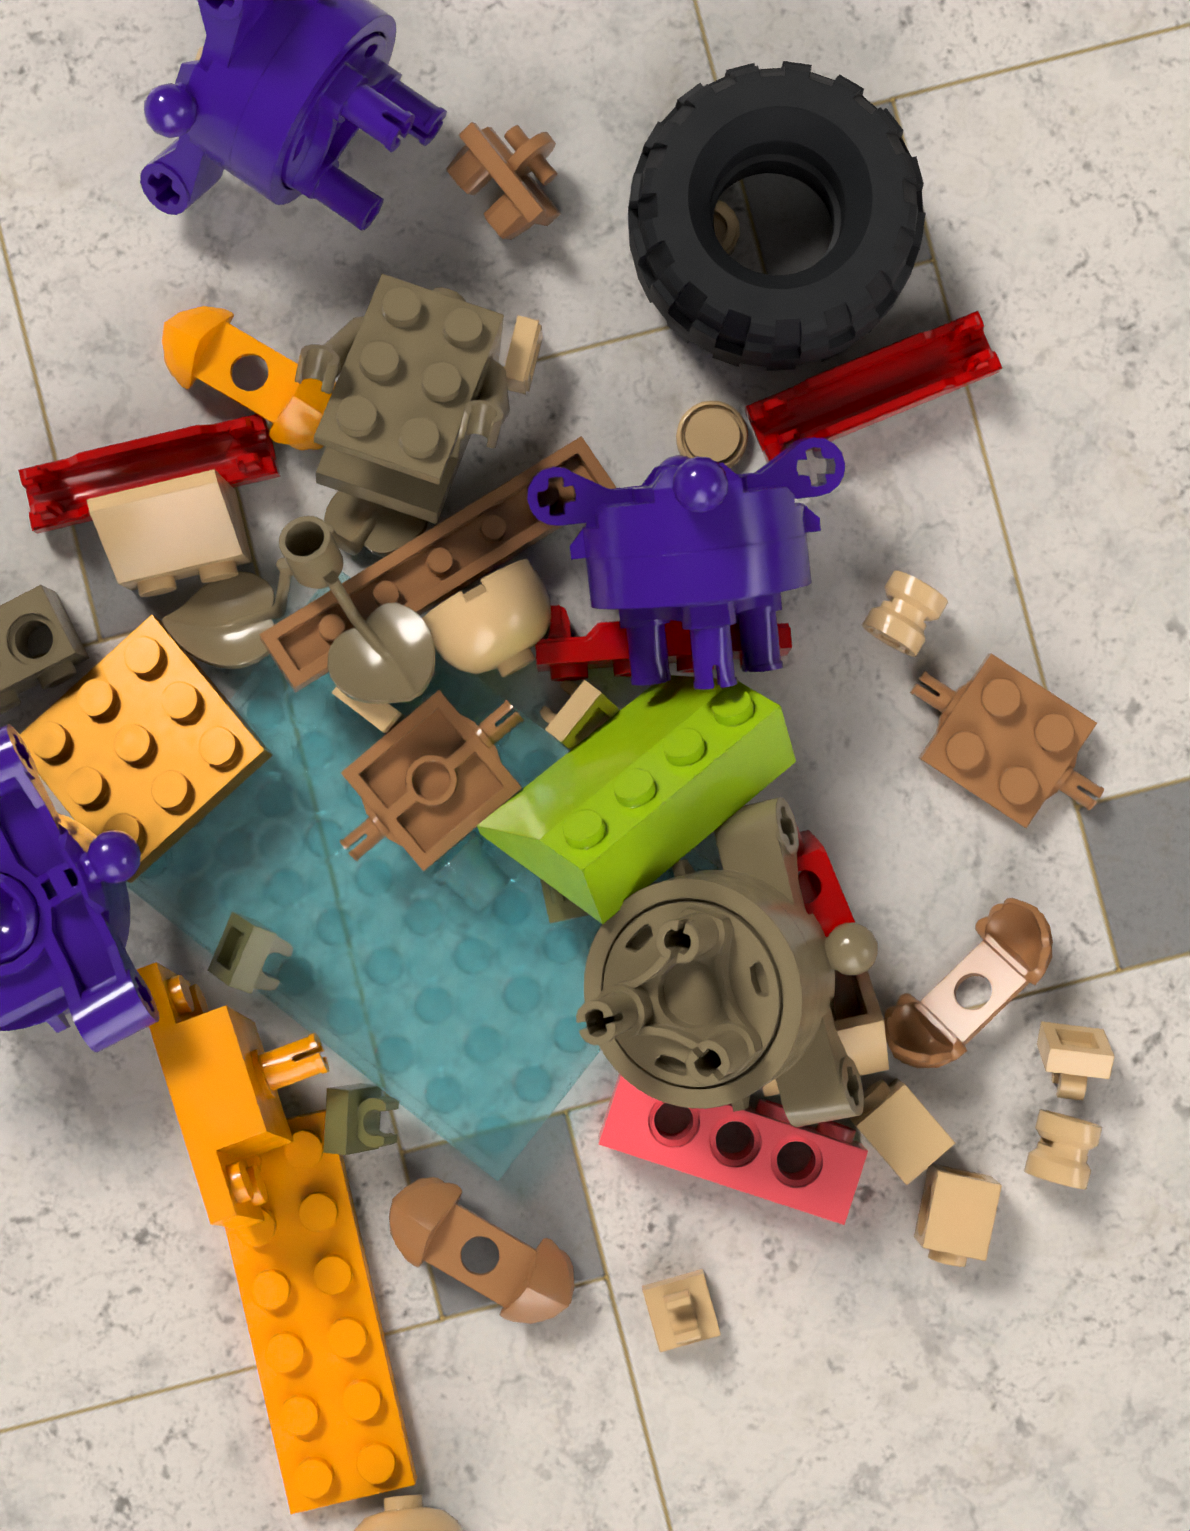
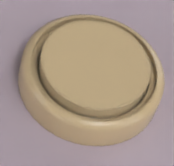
[676,401,748,469]

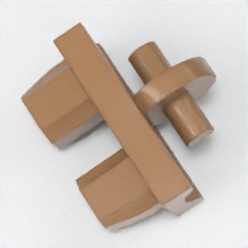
[446,122,561,240]

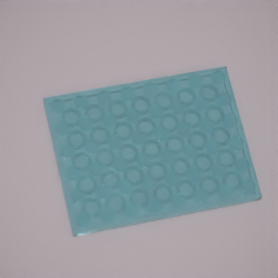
[125,571,721,1181]

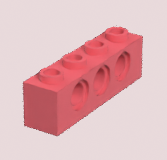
[599,1074,868,1225]

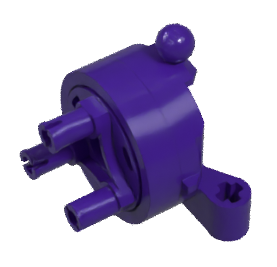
[140,0,447,231]
[527,438,845,690]
[0,724,160,1053]

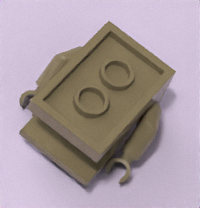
[295,274,510,524]

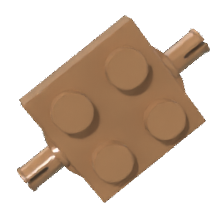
[910,653,1104,828]
[339,690,524,871]

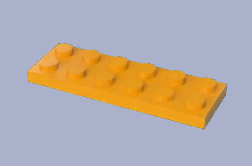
[225,1109,417,1514]

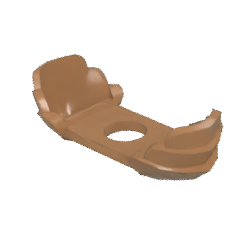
[883,898,1053,1068]
[389,1177,574,1324]

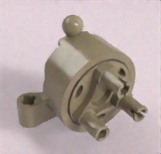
[576,797,878,1127]

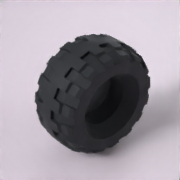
[628,61,926,371]

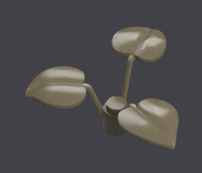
[162,491,435,704]

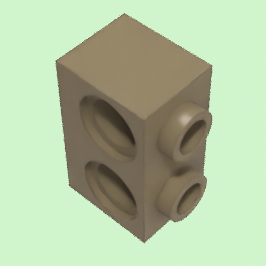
[0,585,89,715]

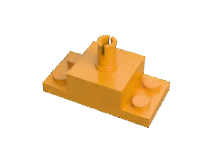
[136,962,329,1230]

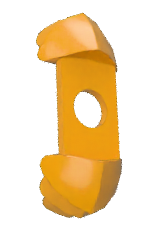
[162,306,336,450]

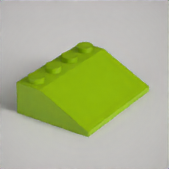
[477,675,796,924]

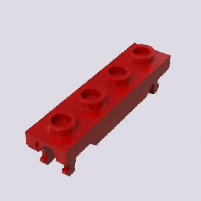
[745,311,1002,463]
[18,414,281,534]
[535,605,792,681]

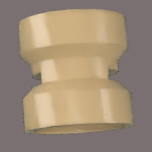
[862,570,948,657]
[1024,1109,1103,1190]

